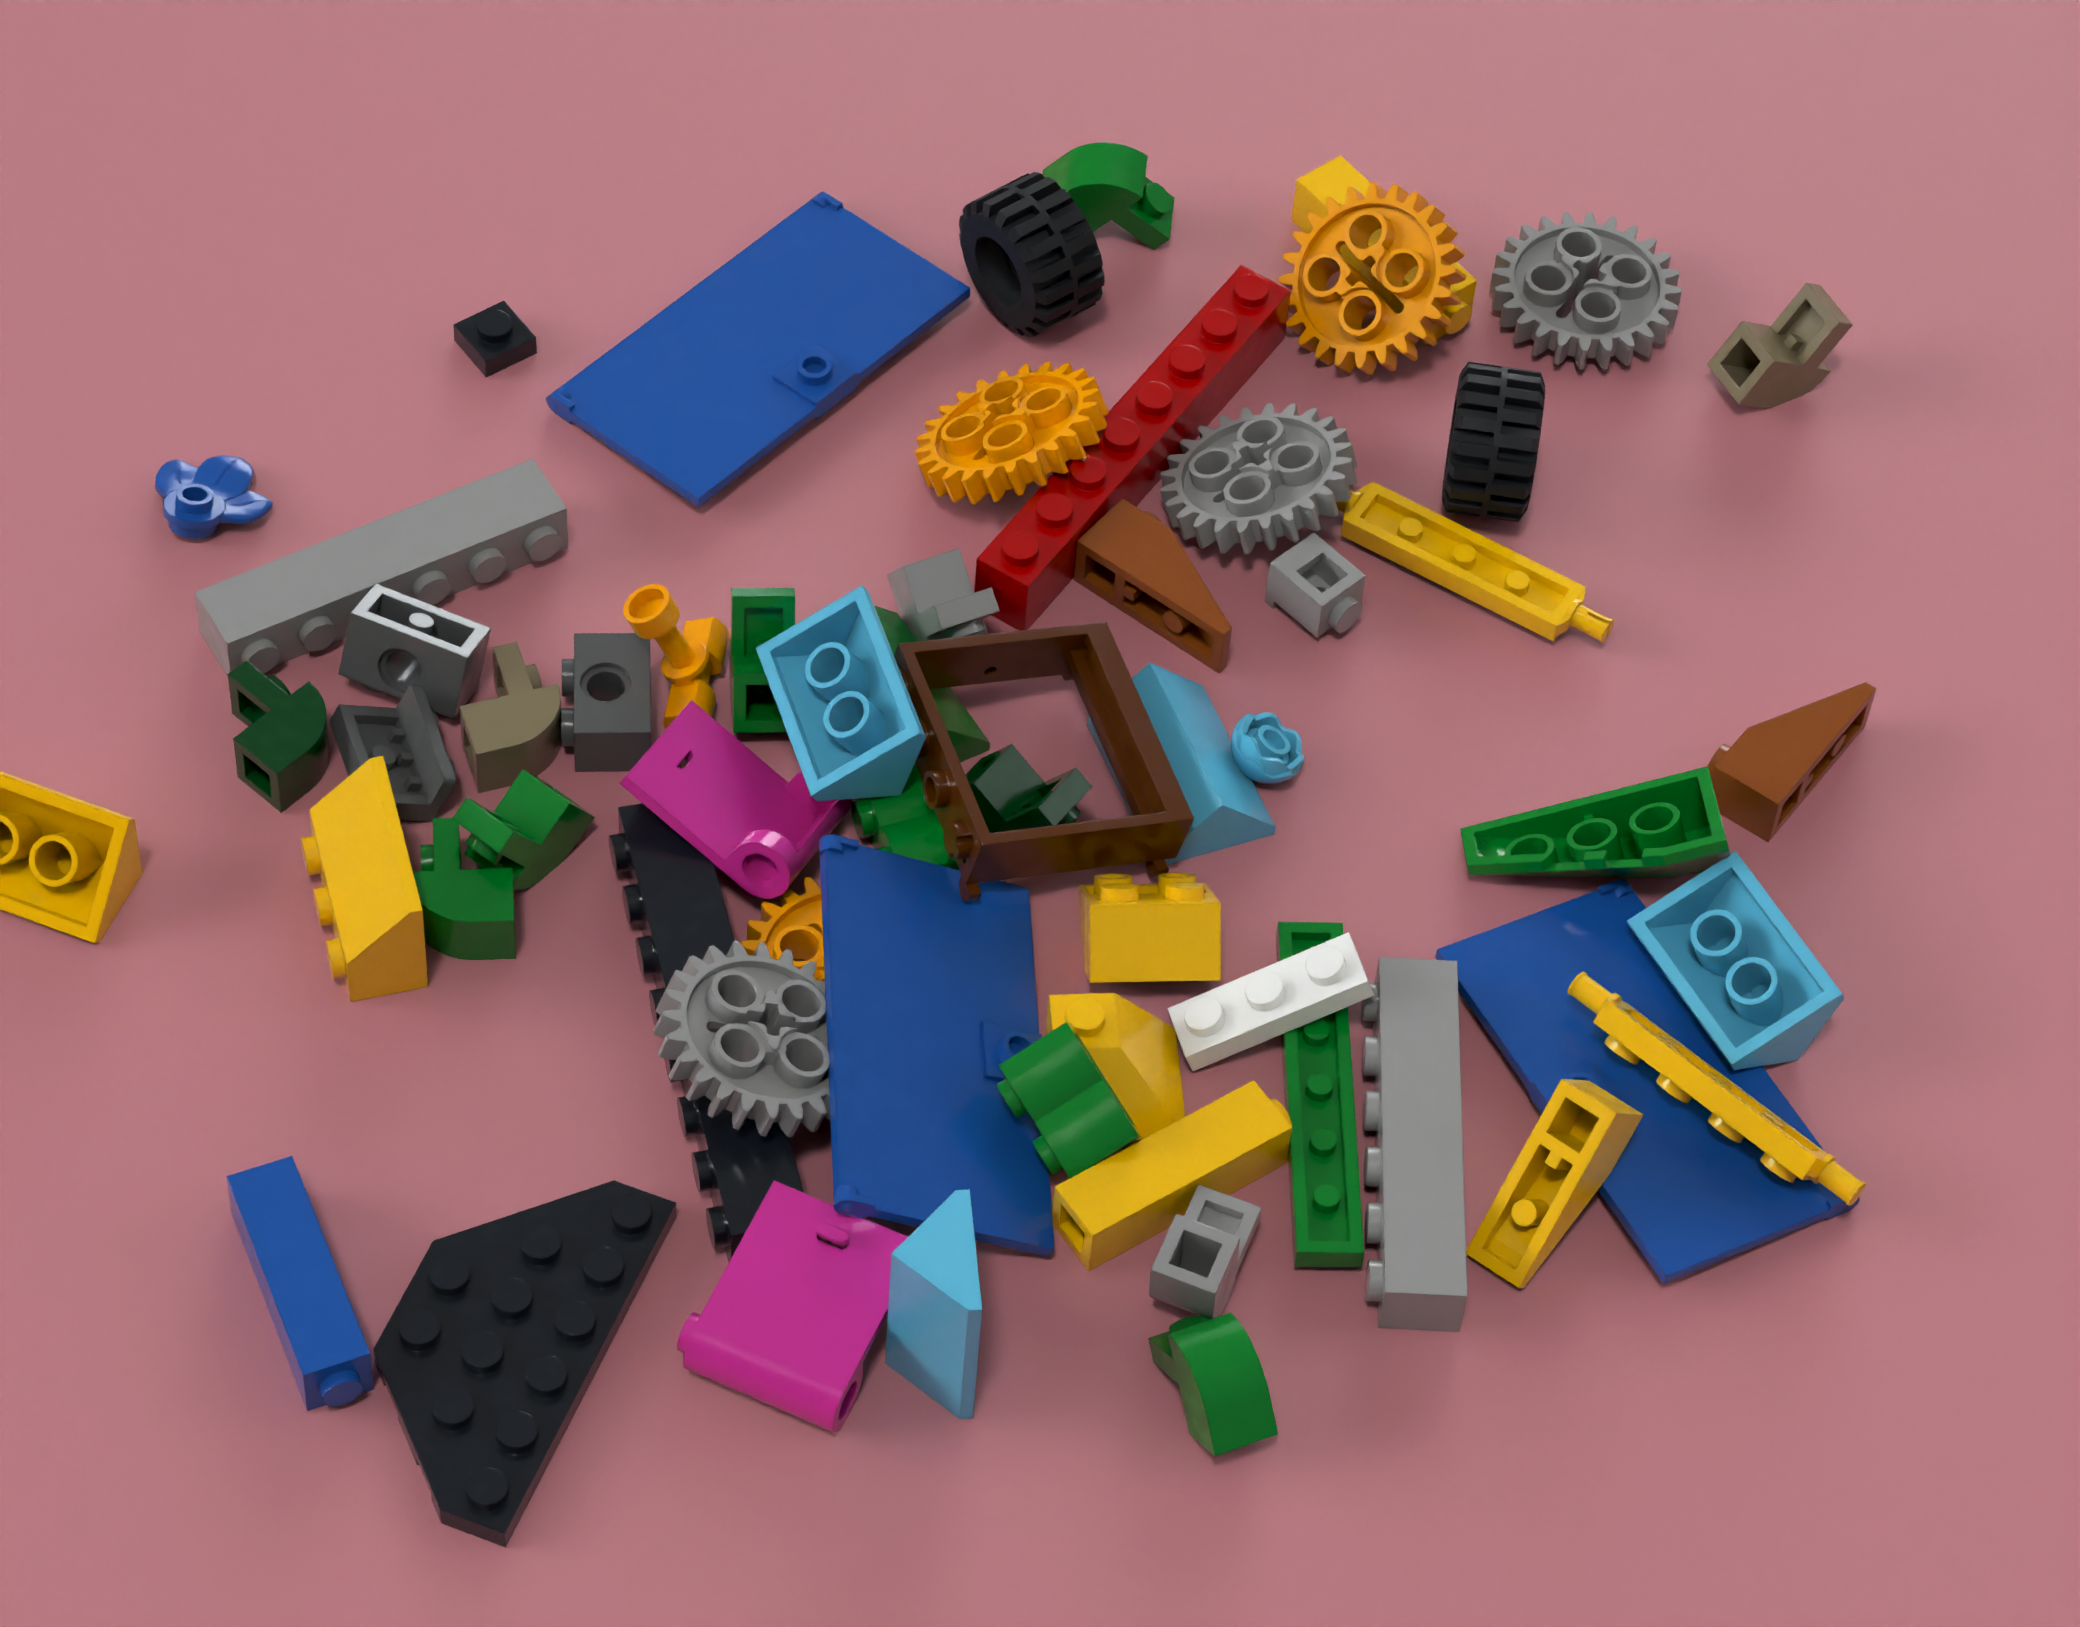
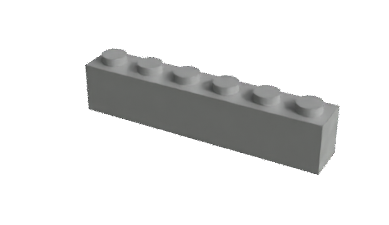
[195,459,568,677]
[1361,957,1467,1332]

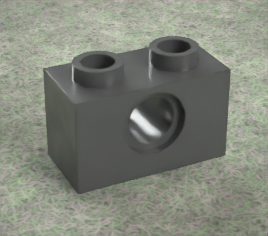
[338,584,491,719]
[561,633,651,772]

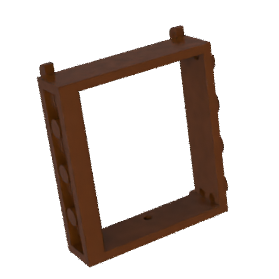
[894,622,1194,902]

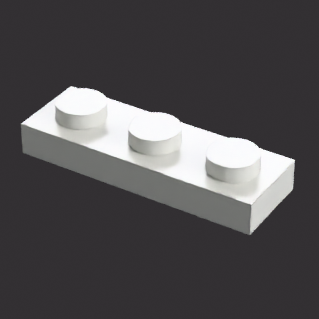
[1167,932,1375,1072]

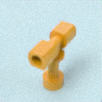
[623,584,730,730]

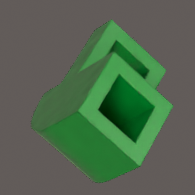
[1042,142,1175,250]
[729,588,795,733]
[452,769,595,890]
[413,818,516,960]
[1148,1312,1278,1456]

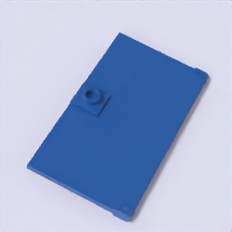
[546,191,970,507]
[819,834,1054,1257]
[1435,878,1860,1284]

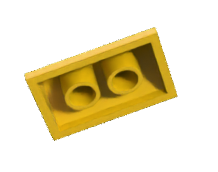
[0,771,143,943]

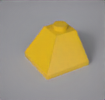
[1045,993,1185,1147]

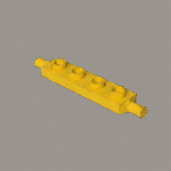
[1336,482,1614,643]
[1567,972,1866,1206]

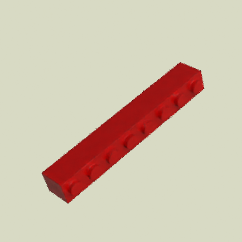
[974,265,1291,631]

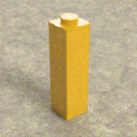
[1291,155,1477,345]
[1052,1080,1292,1272]

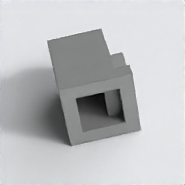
[1265,532,1366,637]

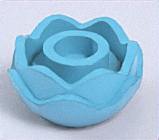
[1231,712,1304,784]

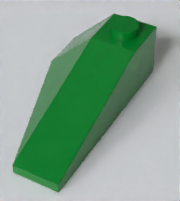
[1460,766,1730,878]

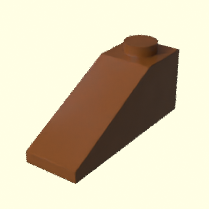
[1074,498,1232,674]
[1708,682,1877,842]

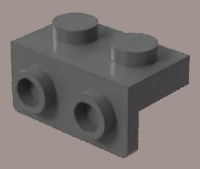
[330,686,456,822]

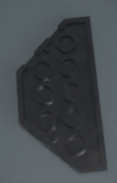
[373,1180,676,1548]

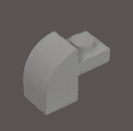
[887,548,1000,641]
[1149,1184,1261,1319]

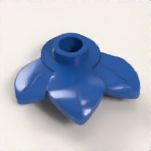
[155,455,273,539]

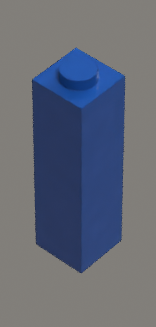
[226,1156,374,1411]

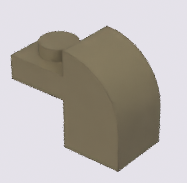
[1707,282,1853,409]
[460,642,562,793]

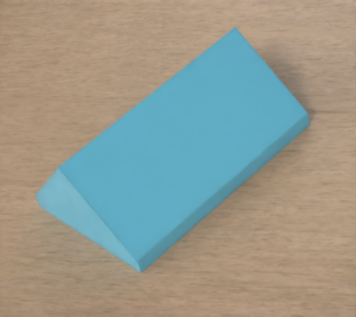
[756,585,926,801]
[1087,663,1276,865]
[1627,851,1844,1070]
[885,1189,982,1419]

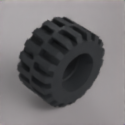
[959,172,1105,337]
[1442,362,1545,522]

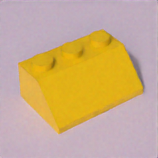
[301,756,428,1002]

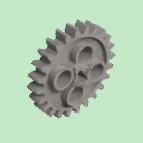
[1489,212,1682,370]
[1160,403,1357,554]
[653,941,830,1137]

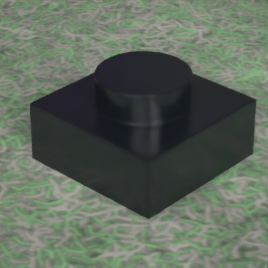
[453,301,537,378]

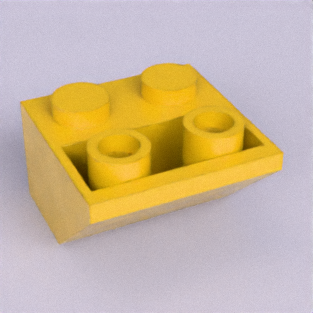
[1078,872,1221,983]

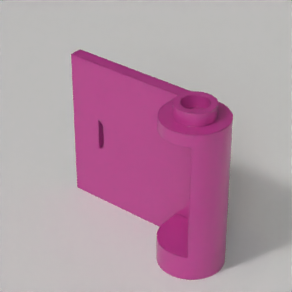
[619,700,852,899]
[677,1180,908,1433]

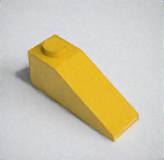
[1466,1079,1644,1288]

